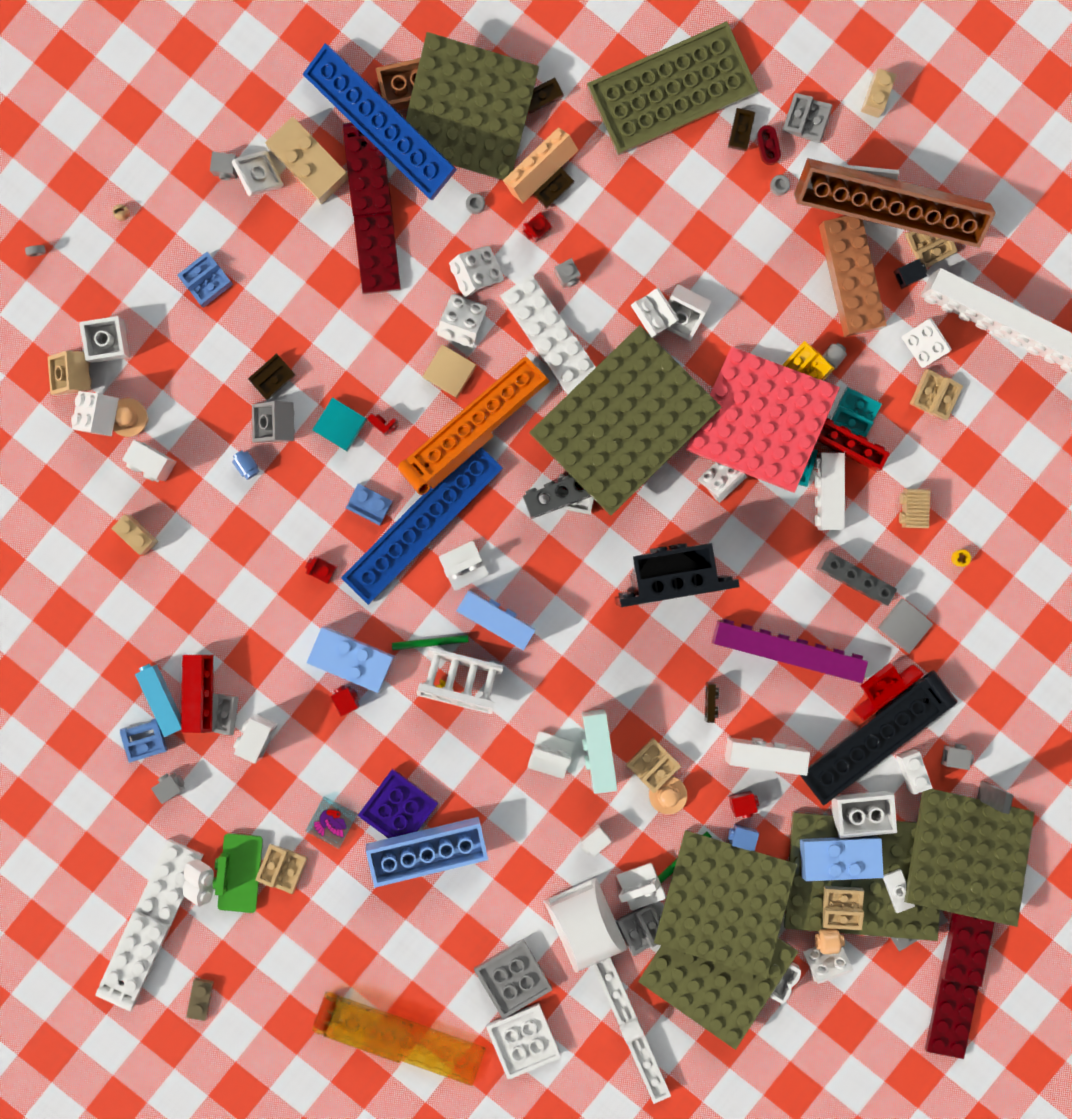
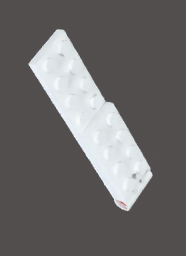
[500,274,596,395]
[95,839,204,1012]

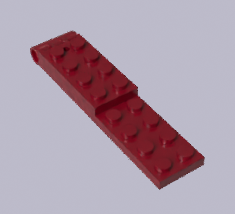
[343,122,401,295]
[925,913,995,1059]

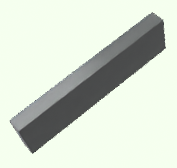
[977,781,1014,814]

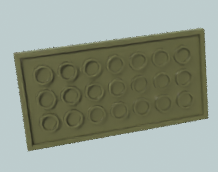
[587,21,758,155]

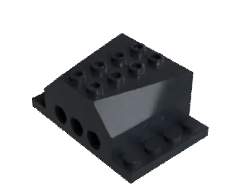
[615,543,740,607]

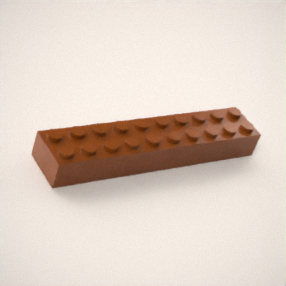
[794,158,996,248]

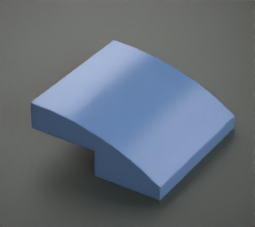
[177,252,233,308]

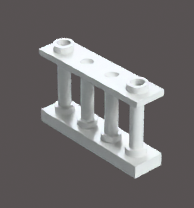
[417,647,504,714]

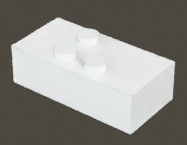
[724,737,810,776]

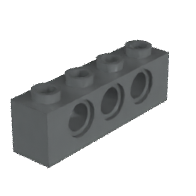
[523,475,591,519]
[816,552,897,606]

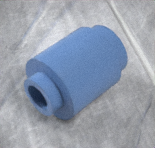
[232,450,260,480]

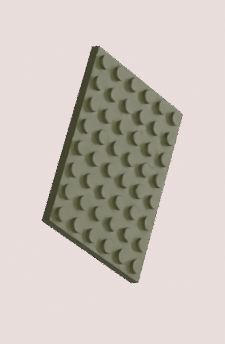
[529,325,722,516]
[784,812,940,941]

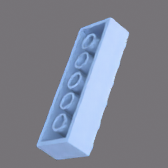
[366,817,488,888]

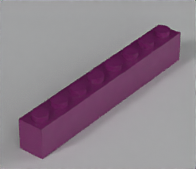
[712,619,868,684]

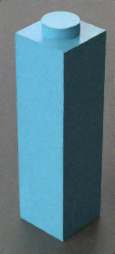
[135,664,182,737]

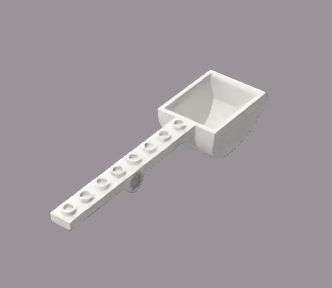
[544,878,671,1104]

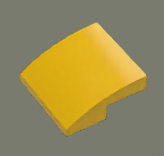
[782,341,835,381]

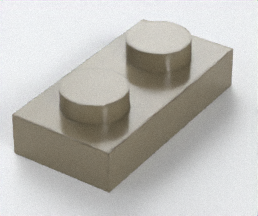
[186,978,214,1021]

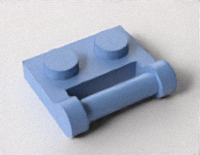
[120,718,168,763]

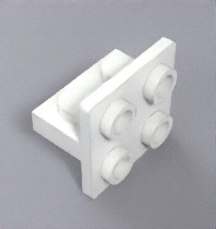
[631,288,679,338]
[902,318,952,368]
[698,462,747,503]
[439,541,489,591]
[528,731,575,779]
[617,863,666,910]
[803,947,853,984]

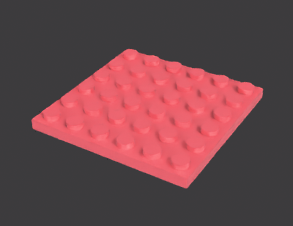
[686,346,840,493]

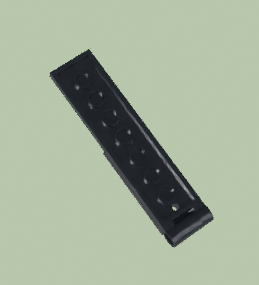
[800,670,958,806]

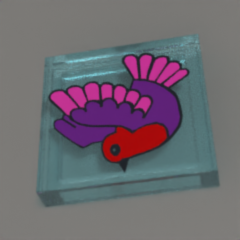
[305,796,357,849]

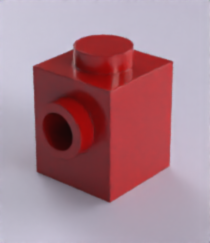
[331,685,360,717]
[728,791,760,818]

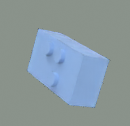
[456,590,535,651]
[307,626,395,693]
[800,836,884,881]

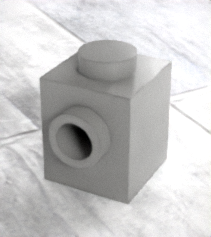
[210,152,237,181]
[554,258,581,288]
[941,743,974,770]
[151,773,185,804]

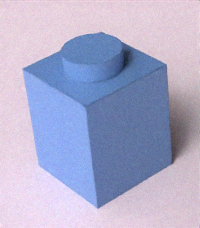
[728,824,759,851]

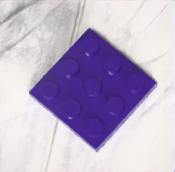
[357,768,438,838]

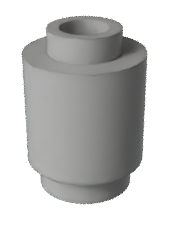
[822,343,847,370]

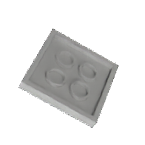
[474,939,552,1019]

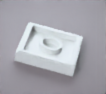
[232,150,284,197]

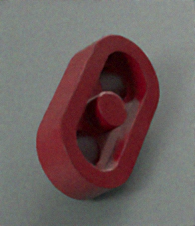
[756,125,781,165]

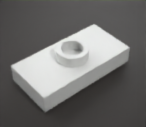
[883,869,915,913]

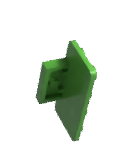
[213,833,263,913]

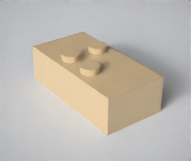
[265,116,349,205]

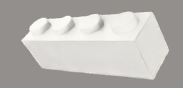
[815,453,845,530]

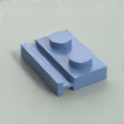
[346,484,393,526]

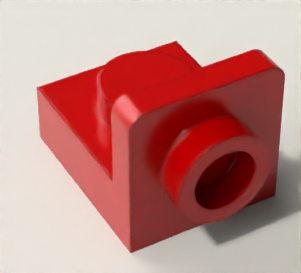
[522,212,552,242]
[367,413,398,436]
[305,556,337,584]

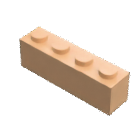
[503,127,579,203]

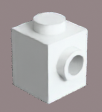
[581,824,611,857]

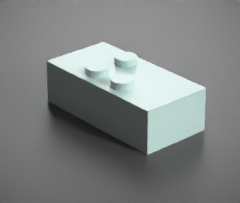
[582,709,617,794]

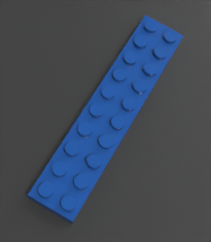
[302,43,457,200]
[341,447,503,605]

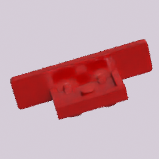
[853,663,924,721]

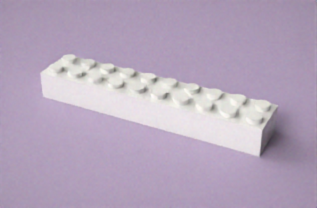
[920,268,1072,372]

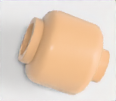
[815,928,845,954]

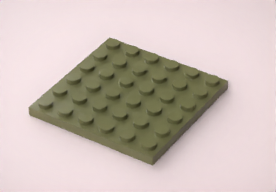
[406,32,540,180]
[904,789,1035,927]
[654,830,797,979]
[638,937,799,1050]

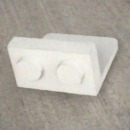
[449,246,504,298]
[437,294,487,348]

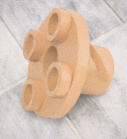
[113,398,149,437]
[649,776,687,814]

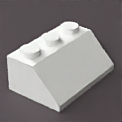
[831,791,897,839]

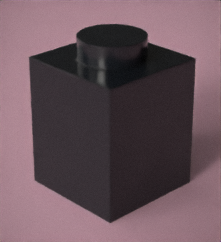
[894,259,927,289]

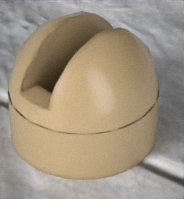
[113,204,130,221]

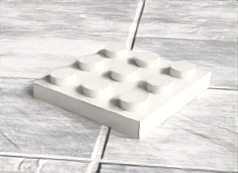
[486,1003,561,1080]

